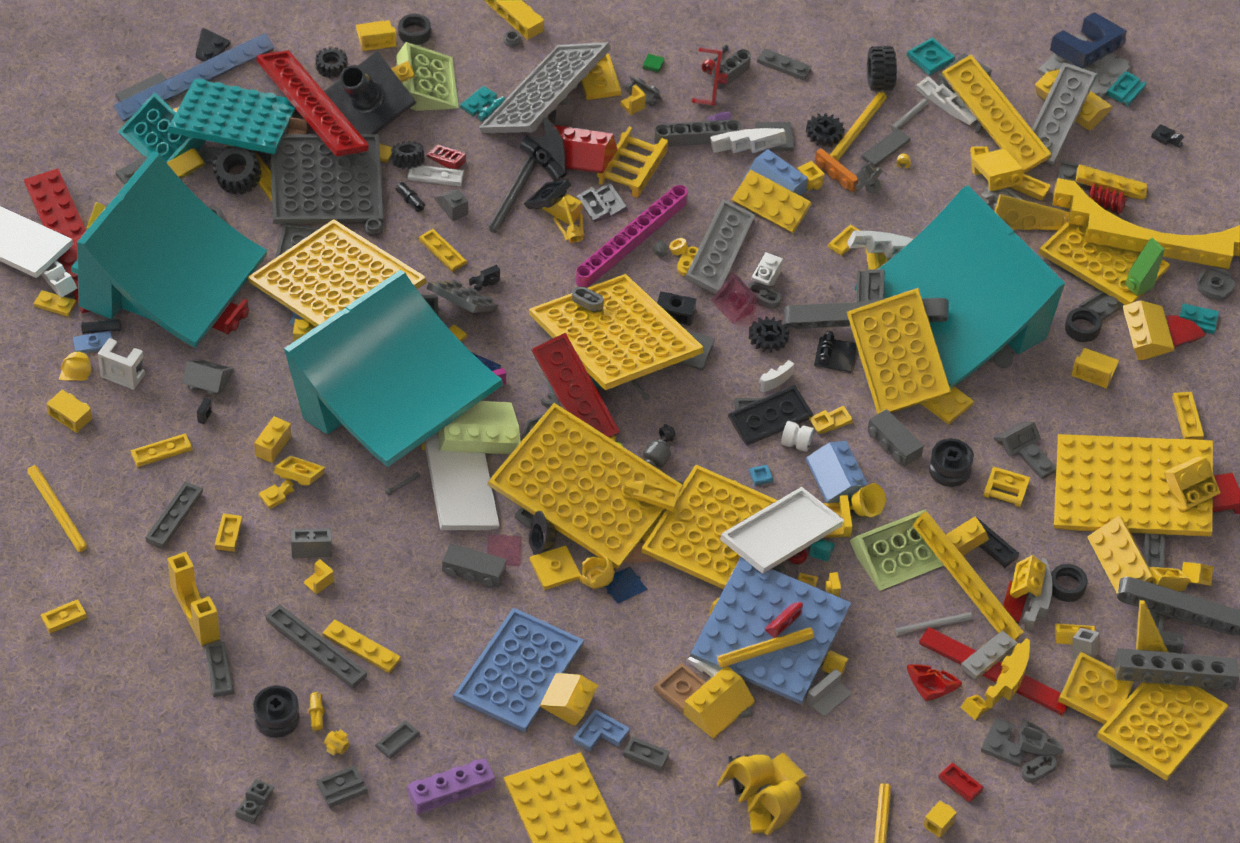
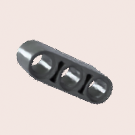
[711,49,751,89]

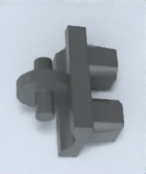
[855,162,882,194]

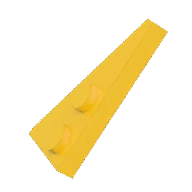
[1136,601,1168,652]

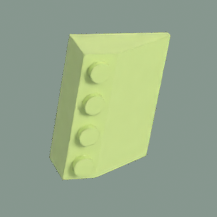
[396,42,459,111]
[438,401,521,454]
[850,509,944,591]

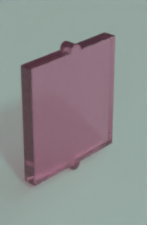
[487,534,521,565]

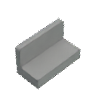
[807,669,851,716]

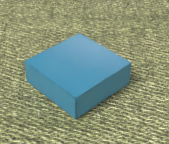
[749,465,773,486]

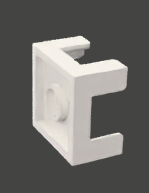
[98,338,145,390]

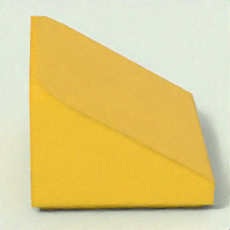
[961,694,990,720]

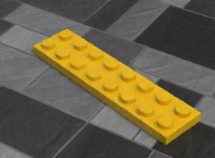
[942,54,1051,174]

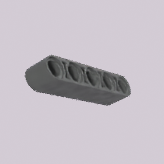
[654,120,741,146]

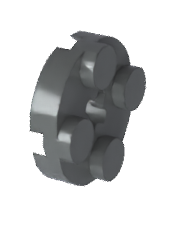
[1197,267,1235,300]

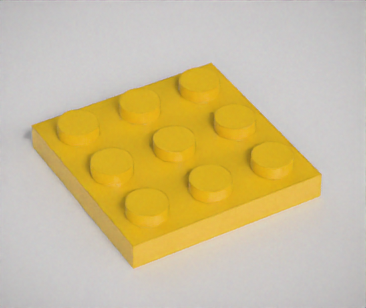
[1058,652,1134,725]

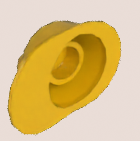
[59,352,92,381]
[849,483,887,518]

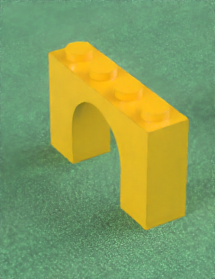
[167,552,220,646]

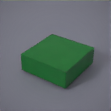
[642,53,665,73]

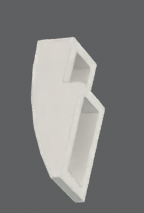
[41,261,77,297]

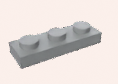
[961,631,1017,680]

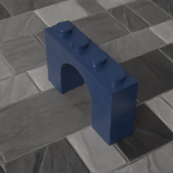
[1050,12,1127,69]

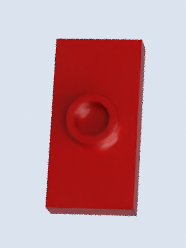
[938,762,984,803]

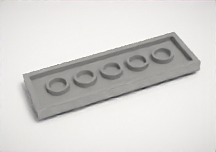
[1032,63,1097,165]
[684,199,755,295]

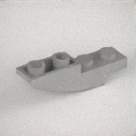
[1023,557,1052,632]

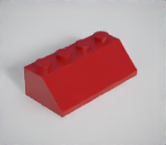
[543,125,618,174]

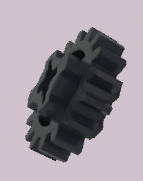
[806,113,845,147]
[748,316,789,353]

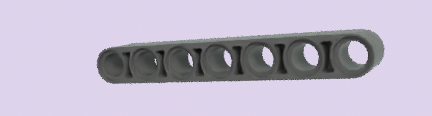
[1117,577,1240,636]

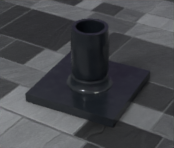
[324,51,417,134]

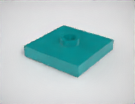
[906,37,956,76]

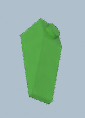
[1125,238,1165,296]

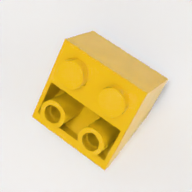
[1163,457,1220,509]

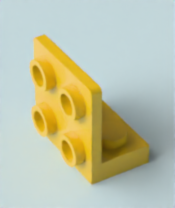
[356,20,396,51]
[1071,348,1119,388]

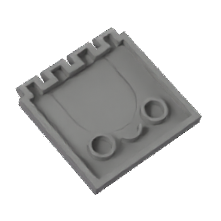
[1038,34,1131,99]

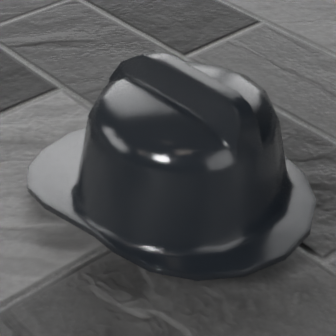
[528,511,557,555]

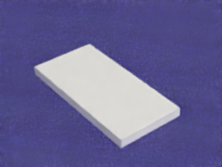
[0,207,74,278]
[424,433,499,530]
[720,487,844,574]

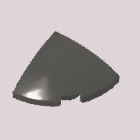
[1019,719,1064,755]

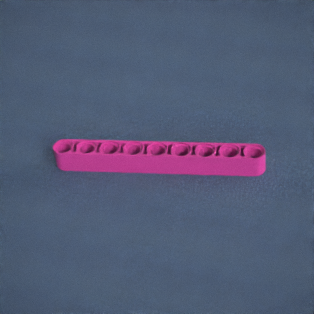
[576,185,688,288]

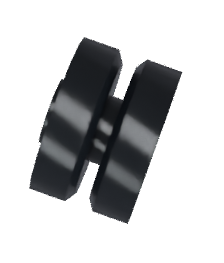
[929,438,974,487]
[253,685,300,738]

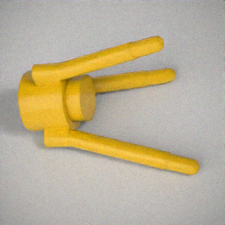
[553,197,585,243]

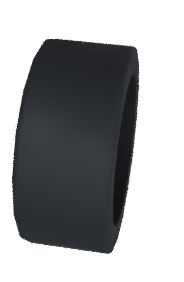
[398,14,431,45]
[1065,307,1102,342]
[1051,564,1088,602]

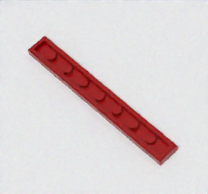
[919,627,1069,716]

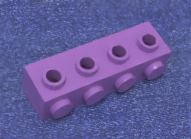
[407,758,495,815]

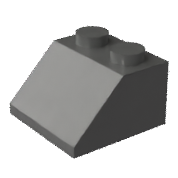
[182,359,234,395]

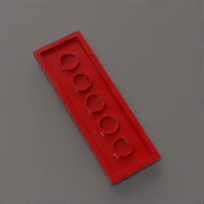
[531,332,620,438]

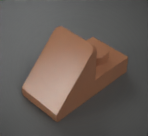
[287,118,310,134]

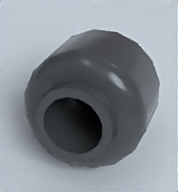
[643,439,671,468]

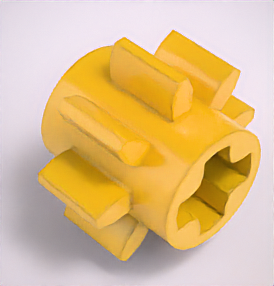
[324,729,350,756]

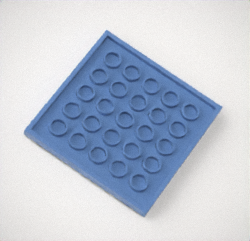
[690,557,851,705]

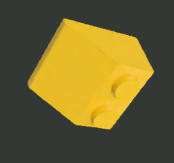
[540,673,598,726]

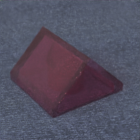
[711,272,758,324]

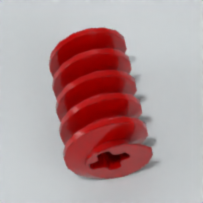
[1089,183,1128,214]

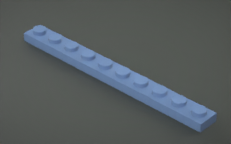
[114,33,274,121]

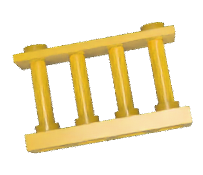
[597,126,668,198]

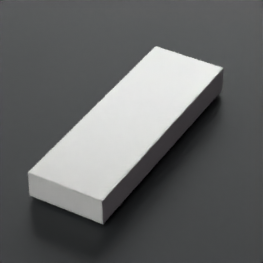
[408,165,464,186]

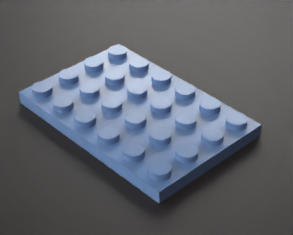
[453,608,584,733]

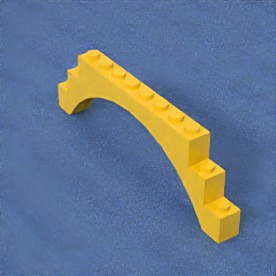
[1052,178,1240,269]

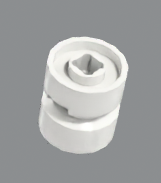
[781,421,814,452]

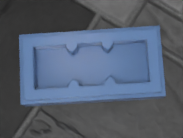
[73,331,114,353]

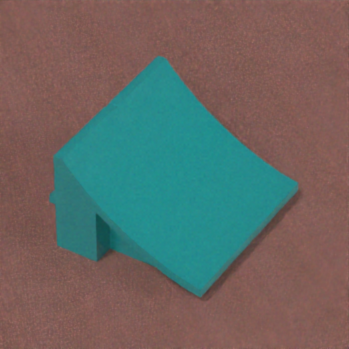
[71,151,267,348]
[855,185,1065,389]
[284,270,503,467]

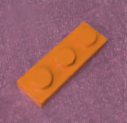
[815,148,858,192]

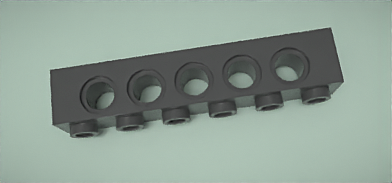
[1113,648,1240,690]

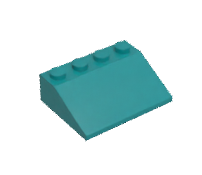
[118,92,207,163]

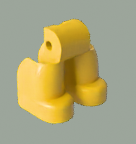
[717,753,808,836]

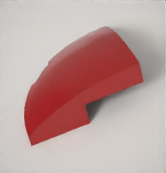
[1165,315,1205,348]
[907,664,962,701]

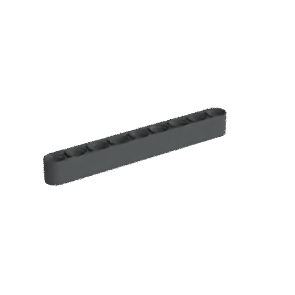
[784,298,949,329]

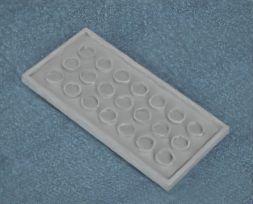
[479,42,611,134]

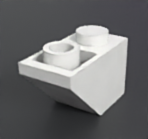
[751,253,783,286]

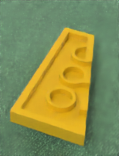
[994,194,1070,230]

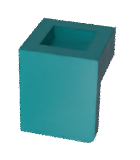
[810,539,835,562]

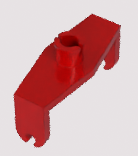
[692,47,728,106]

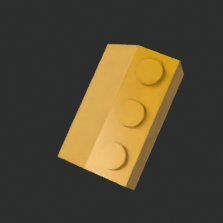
[1123,301,1175,360]
[683,666,755,739]

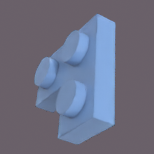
[573,709,630,752]

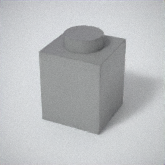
[1073,628,1100,659]

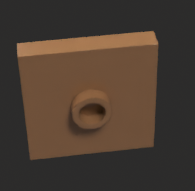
[653,663,706,714]

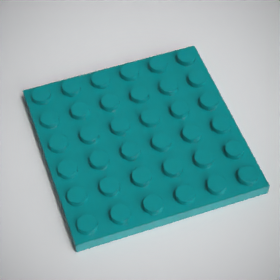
[168,79,296,154]

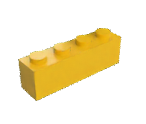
[484,0,545,40]

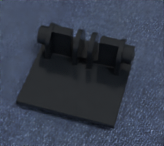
[814,331,856,372]

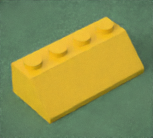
[1035,69,1113,131]

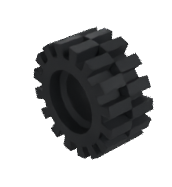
[315,47,348,78]
[391,141,425,169]

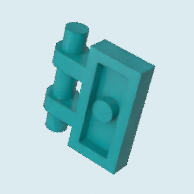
[460,85,506,121]

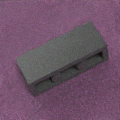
[868,409,924,467]
[442,543,507,588]

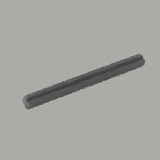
[489,156,537,233]

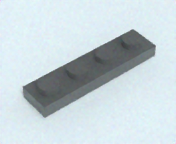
[145,481,203,549]

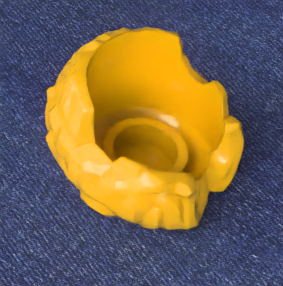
[580,556,615,589]

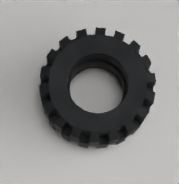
[867,46,897,91]
[213,145,262,194]

